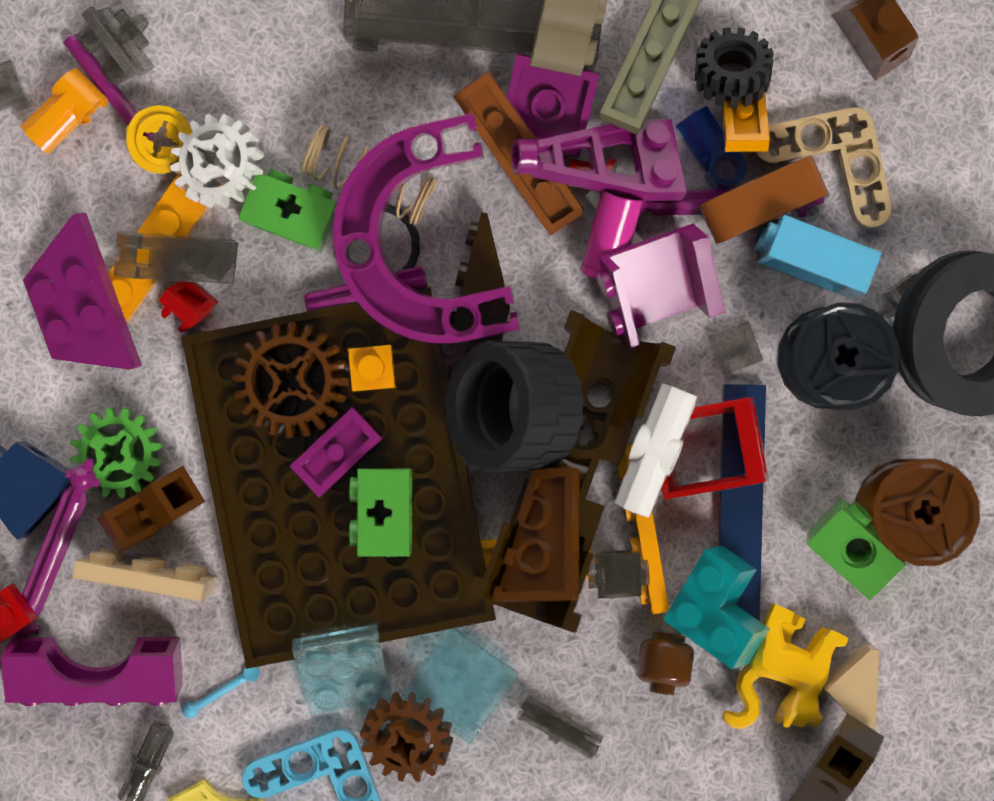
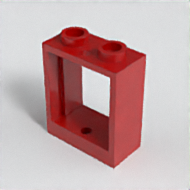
[648,397,769,500]

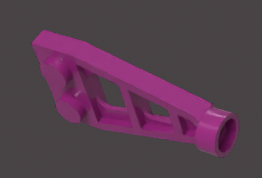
[511,119,687,201]

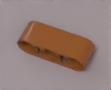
[699,155,829,245]

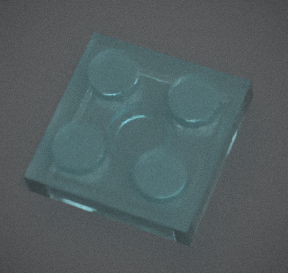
[292,624,393,715]
[401,628,519,745]

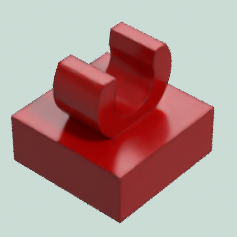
[159,275,218,333]

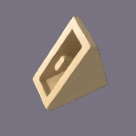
[823,644,880,731]

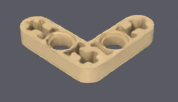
[753,107,892,229]

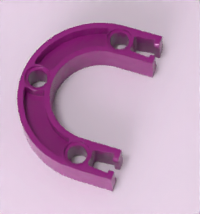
[333,113,520,343]

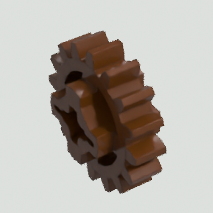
[360,692,454,782]

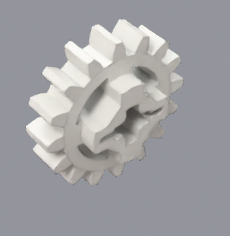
[170,114,264,209]

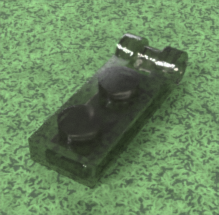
[114,231,238,284]

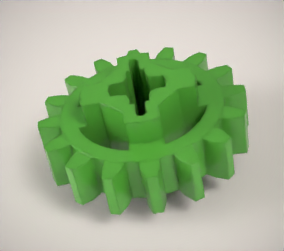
[70,407,165,499]

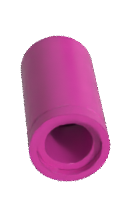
[580,190,644,279]

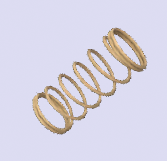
[301,124,438,226]

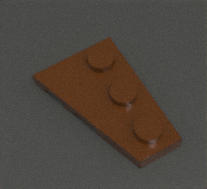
[491,467,579,602]

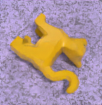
[722,603,849,729]

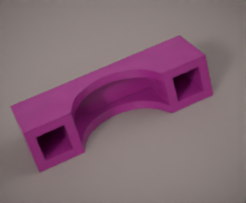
[1,637,182,706]

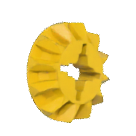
[125,105,192,174]

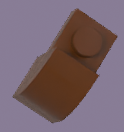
[97,466,206,555]

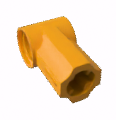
[20,68,108,154]

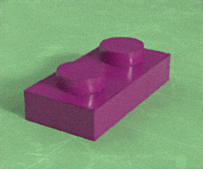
[290,407,383,497]

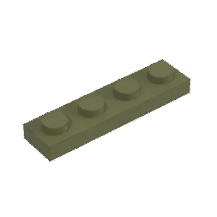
[599,0,701,135]

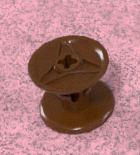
[855,459,980,566]

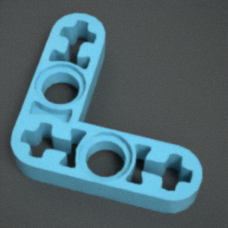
[242,728,382,801]

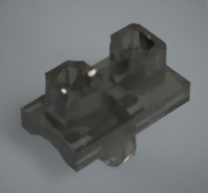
[76,6,155,84]

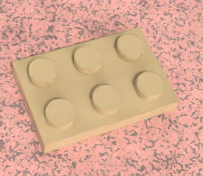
[72,548,218,601]

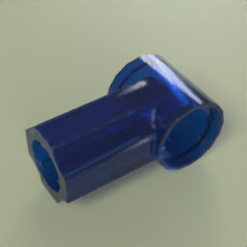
[675,106,747,189]

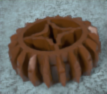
[232,322,350,438]

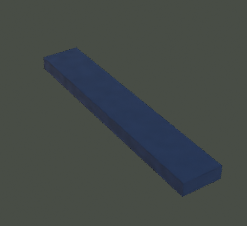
[718,384,766,621]

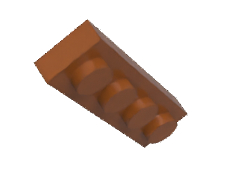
[453,70,585,236]

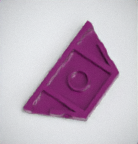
[23,213,142,370]

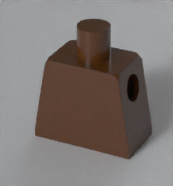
[832,0,919,81]

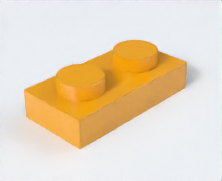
[722,92,770,152]

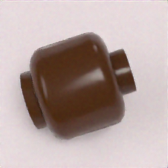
[637,632,695,696]

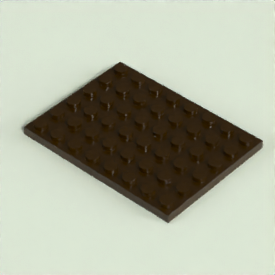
[182,287,496,669]

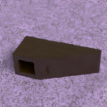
[451,212,510,344]
[788,713,884,801]

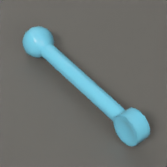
[182,667,260,718]

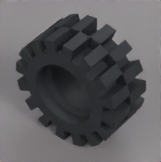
[694,27,774,108]

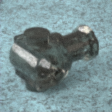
[587,550,649,599]

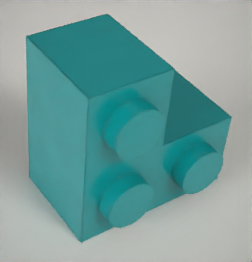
[663,546,770,670]

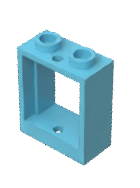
[753,215,882,298]

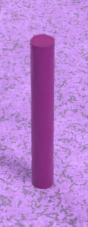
[63,34,154,138]

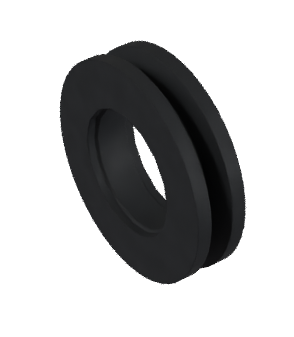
[893,250,994,416]

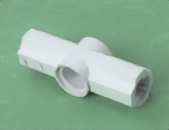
[614,383,698,517]

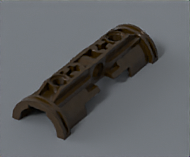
[468,310,676,634]

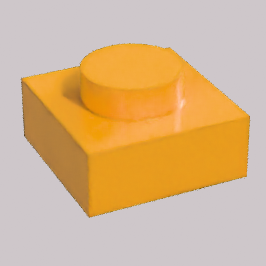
[348,345,396,392]

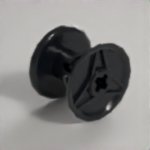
[777,302,900,410]

